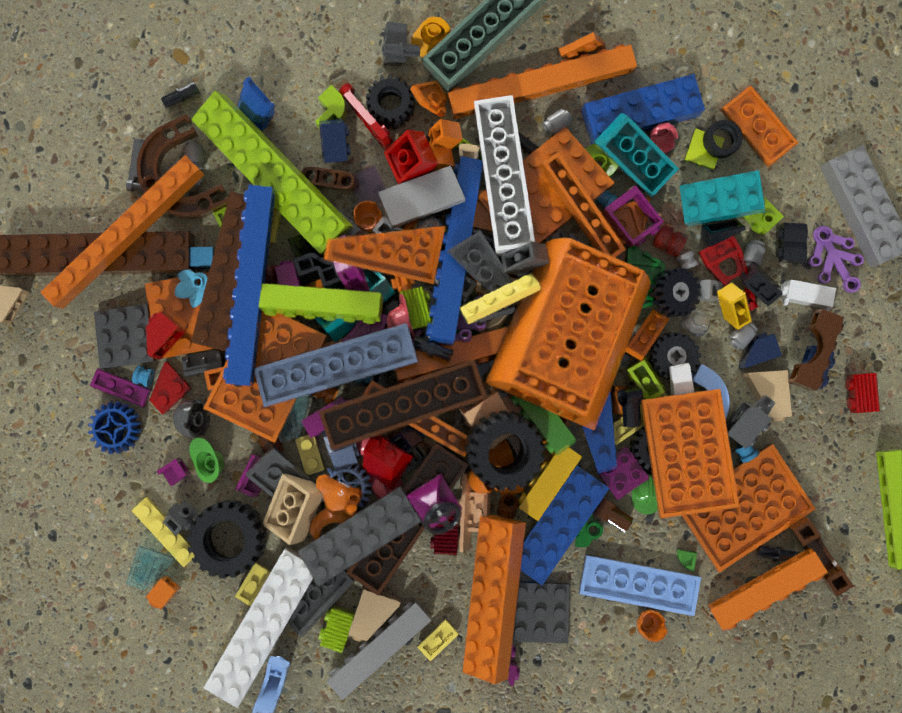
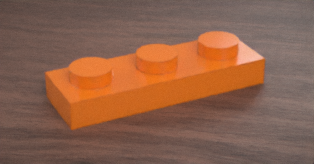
[625,310,669,361]

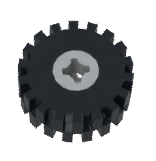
[650,268,701,317]
[649,332,701,380]

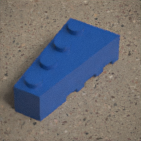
[582,392,617,474]

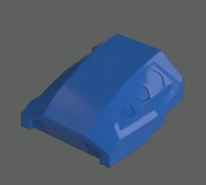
[238,77,275,131]

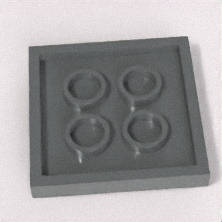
[94,304,157,369]
[512,582,570,643]

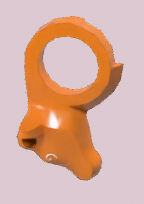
[309,474,363,541]

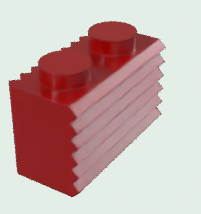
[845,373,880,413]

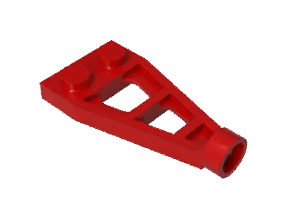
[338,83,393,151]
[698,236,759,311]

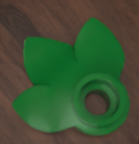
[575,514,603,548]

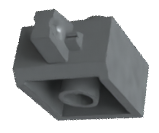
[726,395,775,449]

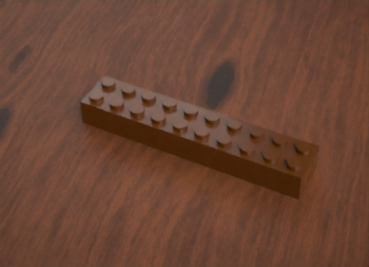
[0,231,195,276]

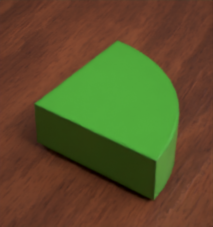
[676,548,697,572]

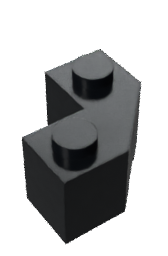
[293,253,346,290]

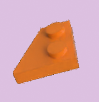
[559,32,606,60]

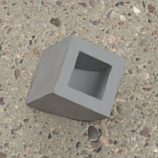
[696,280,723,302]

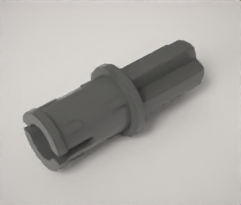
[382,42,420,58]

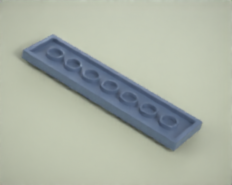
[254,323,418,407]

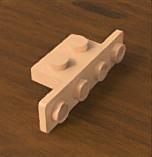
[458,473,491,552]

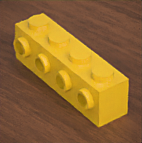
[518,448,582,521]

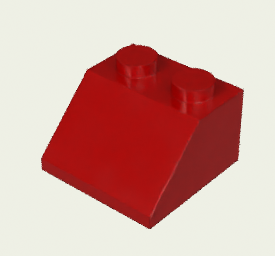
[384,129,439,185]
[146,312,187,360]
[362,434,413,490]

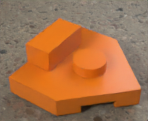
[410,80,447,118]

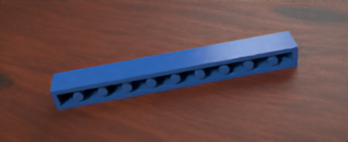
[426,156,483,347]
[223,185,275,386]

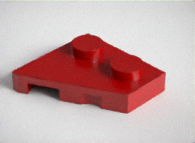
[149,361,192,415]

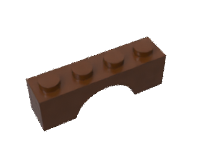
[788,309,844,391]
[788,516,854,597]

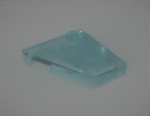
[279,396,309,442]
[126,546,175,590]

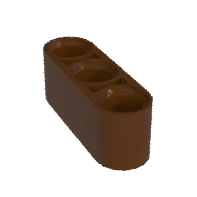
[301,167,359,192]

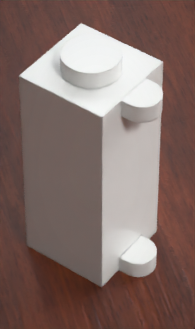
[781,280,836,312]

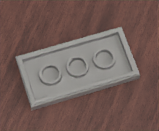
[378,166,465,229]

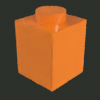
[146,575,181,610]

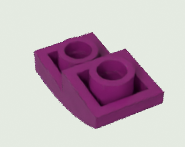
[508,642,520,686]

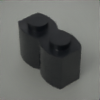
[775,222,808,264]

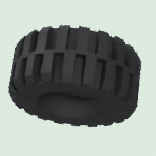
[465,411,545,491]
[187,500,267,579]

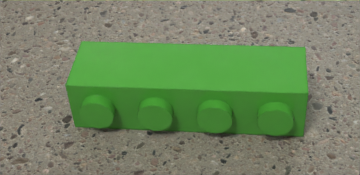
[510,395,576,456]

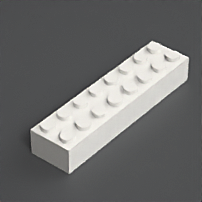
[474,95,535,257]
[204,546,314,708]

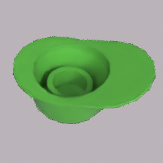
[189,438,225,483]
[632,469,658,515]

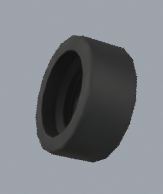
[703,120,743,159]

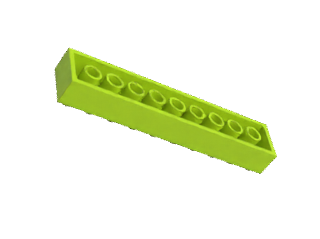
[191,91,354,254]

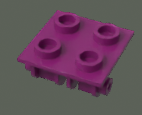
[595,446,650,500]

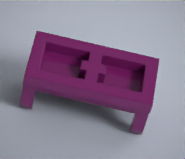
[235,453,263,497]

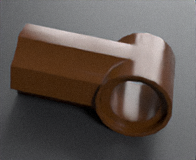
[593,497,634,532]

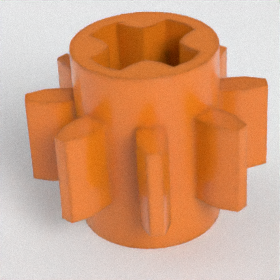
[391,275,415,293]

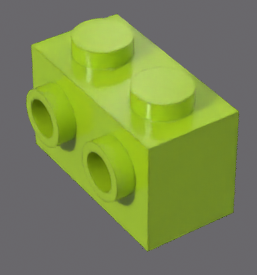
[740,196,784,236]
[627,356,666,399]

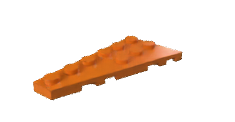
[324,226,445,284]

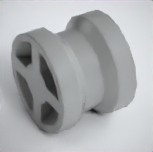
[675,251,699,269]

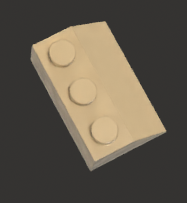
[263,473,323,545]

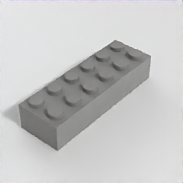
[820,145,902,268]

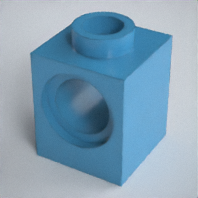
[190,247,215,269]

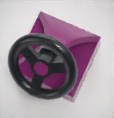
[407,473,462,534]

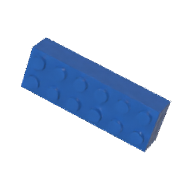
[581,74,705,145]
[521,465,609,585]

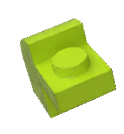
[315,85,347,129]

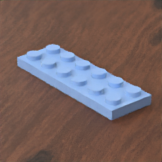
[579,554,701,616]

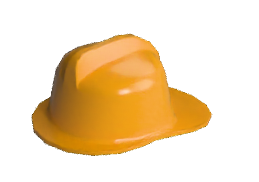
[411,16,451,57]

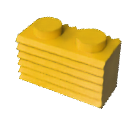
[717,283,752,330]

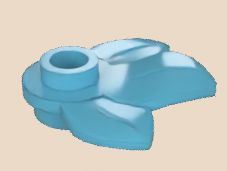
[175,270,208,308]

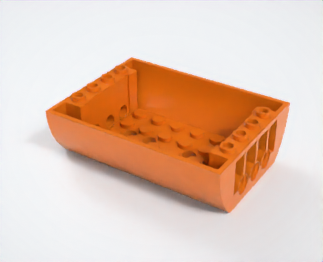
[485,238,651,431]

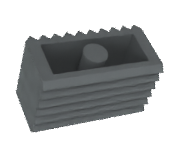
[501,241,549,276]

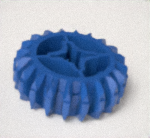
[87,402,142,454]

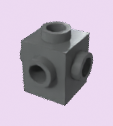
[163,500,198,536]

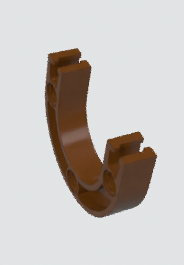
[137,114,229,219]

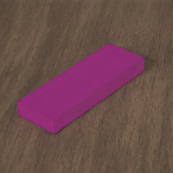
[90,368,152,408]

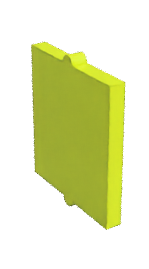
[684,128,725,170]

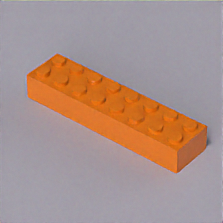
[462,515,526,684]

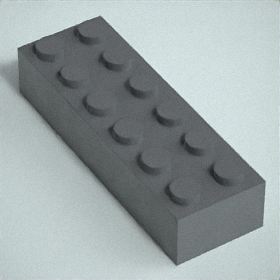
[298,486,422,587]

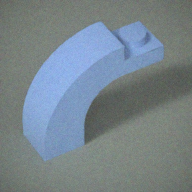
[692,364,729,420]
[252,656,291,713]

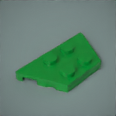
[626,245,665,309]

